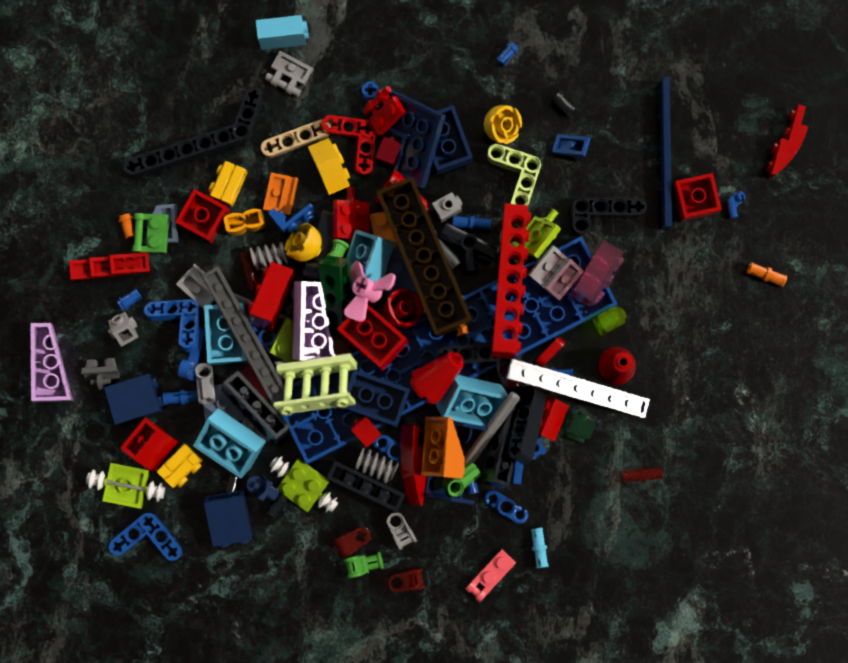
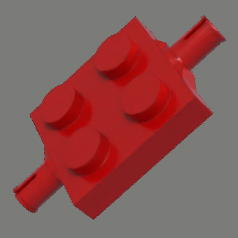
[333,188,370,253]

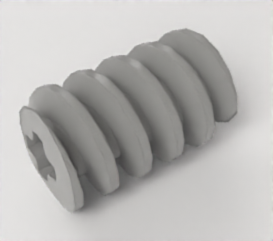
[250,242,291,271]
[355,448,399,484]

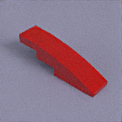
[68,253,150,281]
[400,425,426,506]

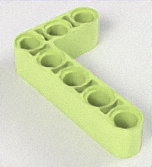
[487,144,541,246]

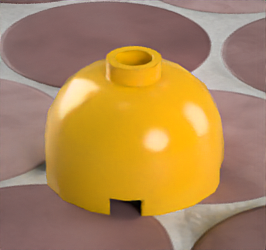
[484,105,522,144]
[284,222,322,262]

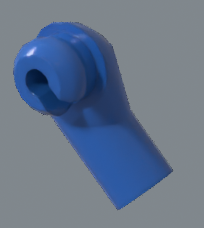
[726,191,745,219]

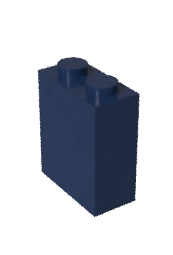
[104,374,164,425]
[204,490,253,548]

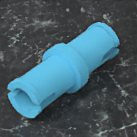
[530,528,549,568]

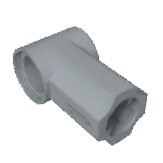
[195,363,216,405]

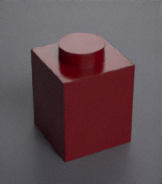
[375,136,401,168]

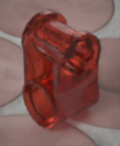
[333,527,371,559]
[388,568,426,592]

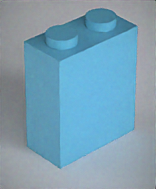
[256,15,309,50]

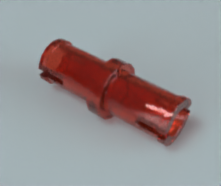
[239,252,259,292]
[622,467,663,483]

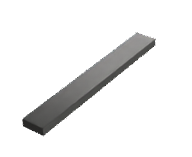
[201,266,292,411]

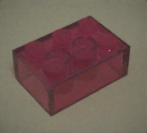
[570,240,624,307]

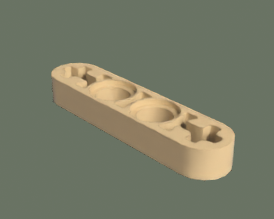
[261,119,331,158]

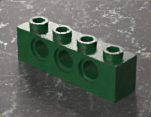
[318,255,351,337]

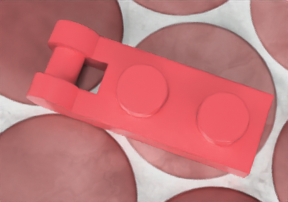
[465,549,516,602]

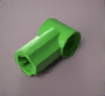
[441,461,481,497]

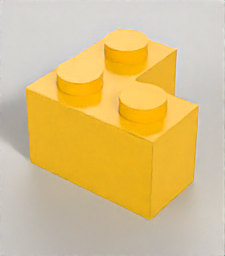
[308,138,350,195]

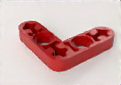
[321,115,376,176]

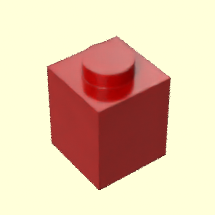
[351,417,382,448]

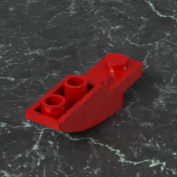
[766,105,808,179]

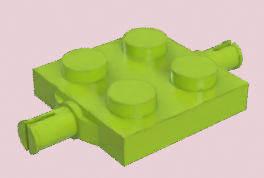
[513,209,561,264]

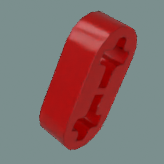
[534,337,566,367]

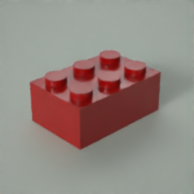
[248,261,294,332]
[337,305,408,372]

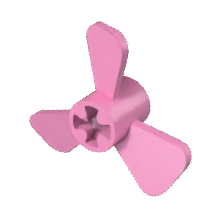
[344,261,396,322]

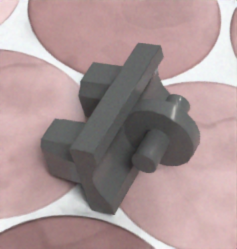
[81,358,120,390]

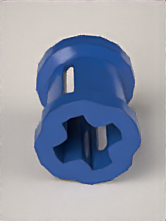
[362,81,379,102]

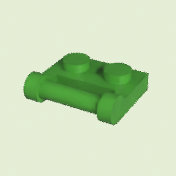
[132,213,169,253]

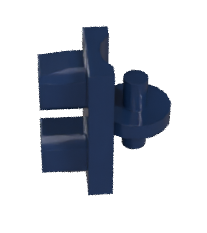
[246,476,279,501]

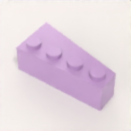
[292,281,336,360]
[31,323,73,402]

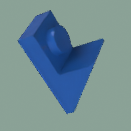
[552,134,591,161]

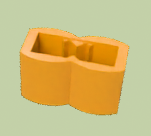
[224,209,266,236]

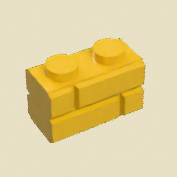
[209,161,248,207]
[157,444,203,488]

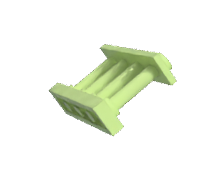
[274,354,357,415]

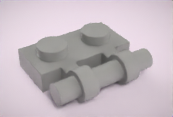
[265,51,313,97]

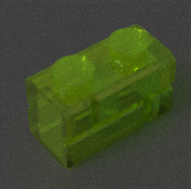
[593,306,627,336]

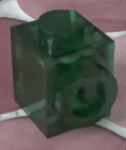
[564,412,596,443]

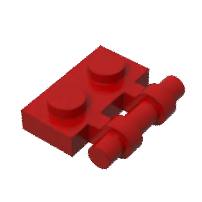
[363,86,406,135]

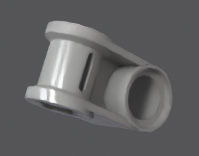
[387,512,417,550]

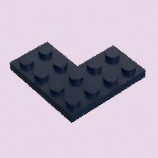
[380,90,446,188]

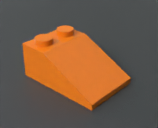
[421,417,465,478]

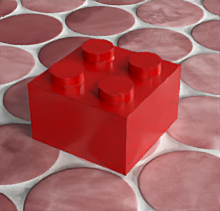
[672,173,722,222]
[175,189,230,244]

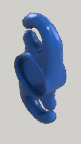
[373,434,401,466]
[484,490,528,524]

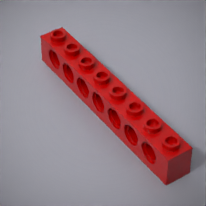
[491,203,531,359]

